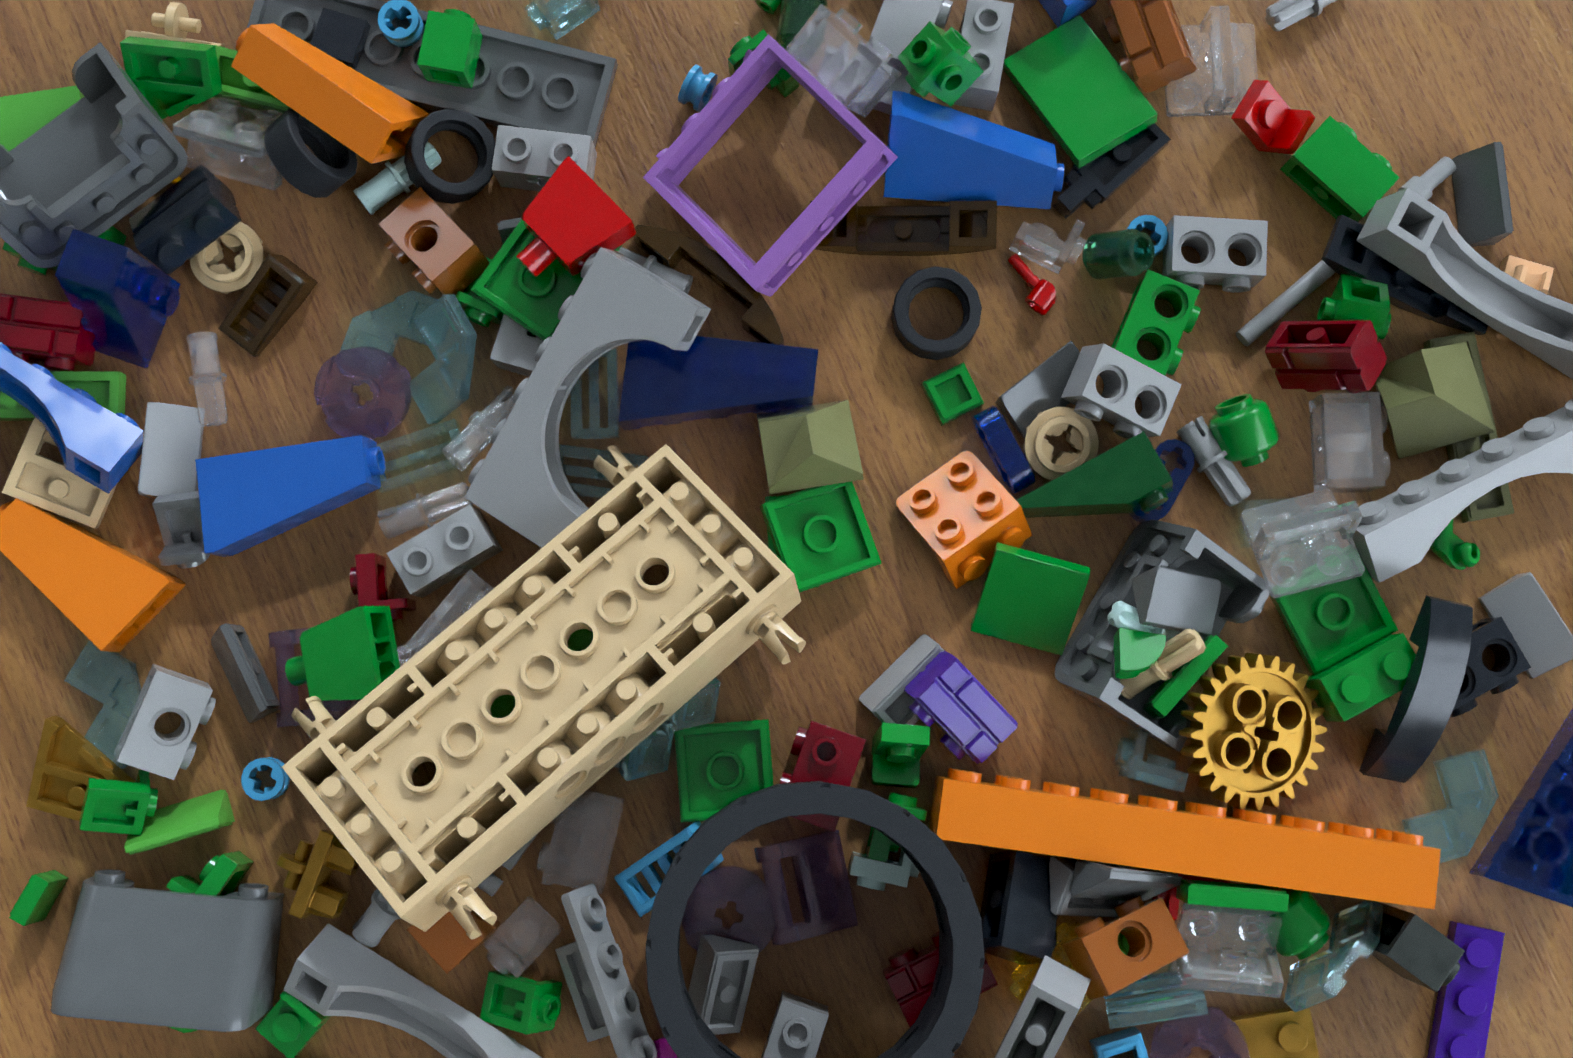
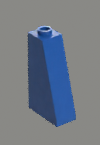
[884,91,1064,209]
[195,435,386,557]

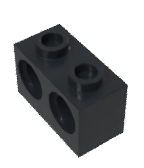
[1451,617,1531,717]

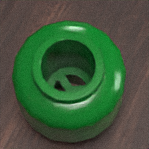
[1209,394,1279,467]
[1255,887,1330,960]

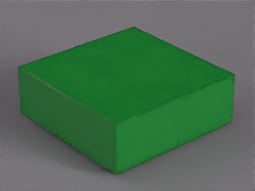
[921,362,984,426]
[9,870,69,926]

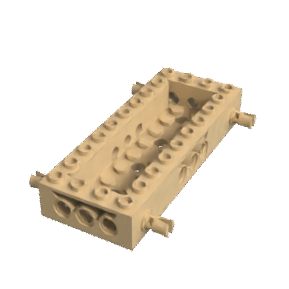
[282,444,806,939]

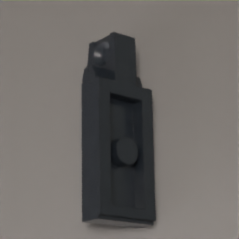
[1053,123,1171,219]

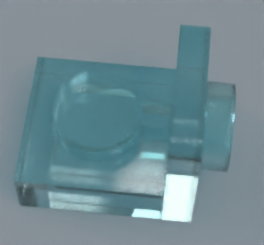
[524,0,600,41]
[1115,730,1189,792]

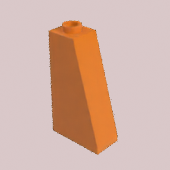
[231,23,429,164]
[0,498,186,653]

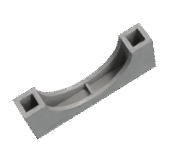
[464,247,711,548]

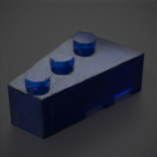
[55,229,180,369]

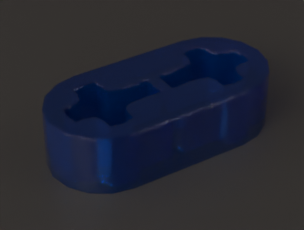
[972,406,1035,494]
[1129,439,1195,523]

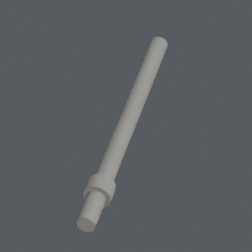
[1236,156,1457,347]

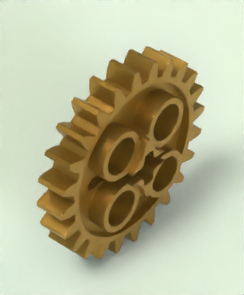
[1179,653,1327,811]

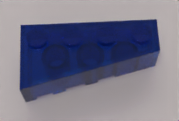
[618,336,818,431]
[1469,709,1573,908]

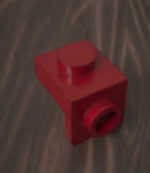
[350,553,416,621]

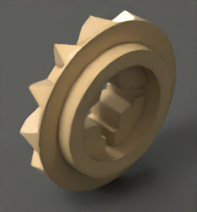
[190,222,266,294]
[1023,406,1099,480]

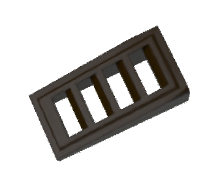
[218,254,317,357]

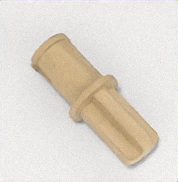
[1120,629,1206,699]

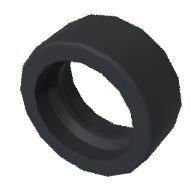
[264,108,358,198]
[404,108,495,204]
[891,266,982,360]

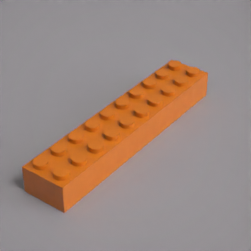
[929,768,1441,909]

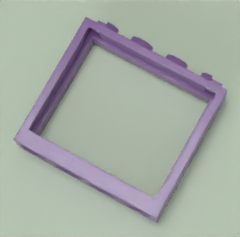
[643,34,898,297]

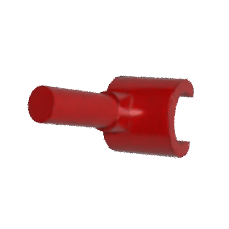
[1008,253,1056,316]

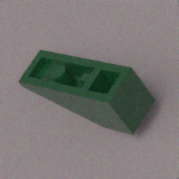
[1016,431,1173,518]

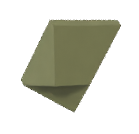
[1375,342,1495,460]
[757,400,864,494]

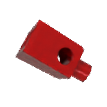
[516,156,636,277]

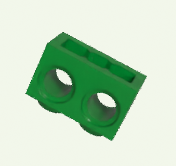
[1111,269,1201,376]

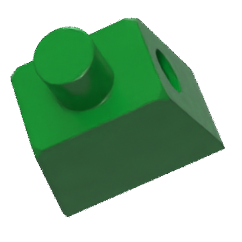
[285,606,400,701]

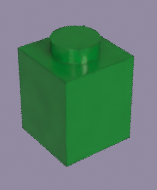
[417,9,483,89]

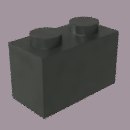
[1355,903,1465,992]

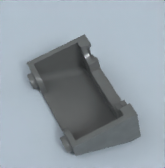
[0,42,187,268]
[1055,519,1274,752]
[50,869,284,1032]

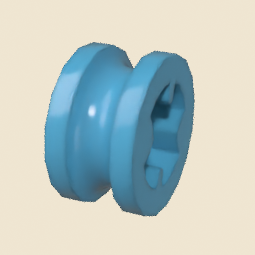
[378,0,424,47]
[678,64,718,112]
[1122,214,1168,261]
[241,757,291,801]

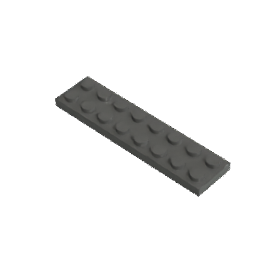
[246,0,618,147]

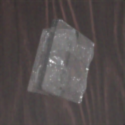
[1164,6,1258,117]
[173,97,282,191]
[1240,489,1365,598]
[1167,903,1284,998]

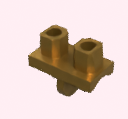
[276,830,360,919]

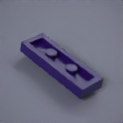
[1427,921,1505,1058]

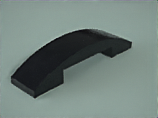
[1321,215,1488,335]
[1359,595,1473,783]

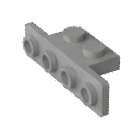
[555,883,657,1058]

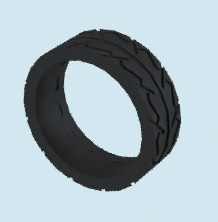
[646,781,985,1058]

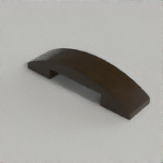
[810,201,997,256]
[633,225,784,356]

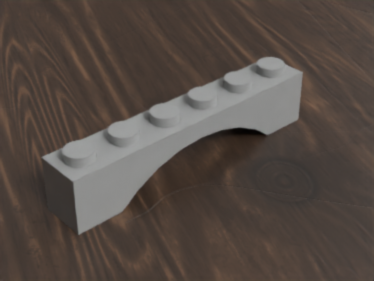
[1356,187,1573,380]
[1340,399,1573,583]
[283,923,542,1058]

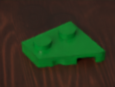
[120,36,222,119]

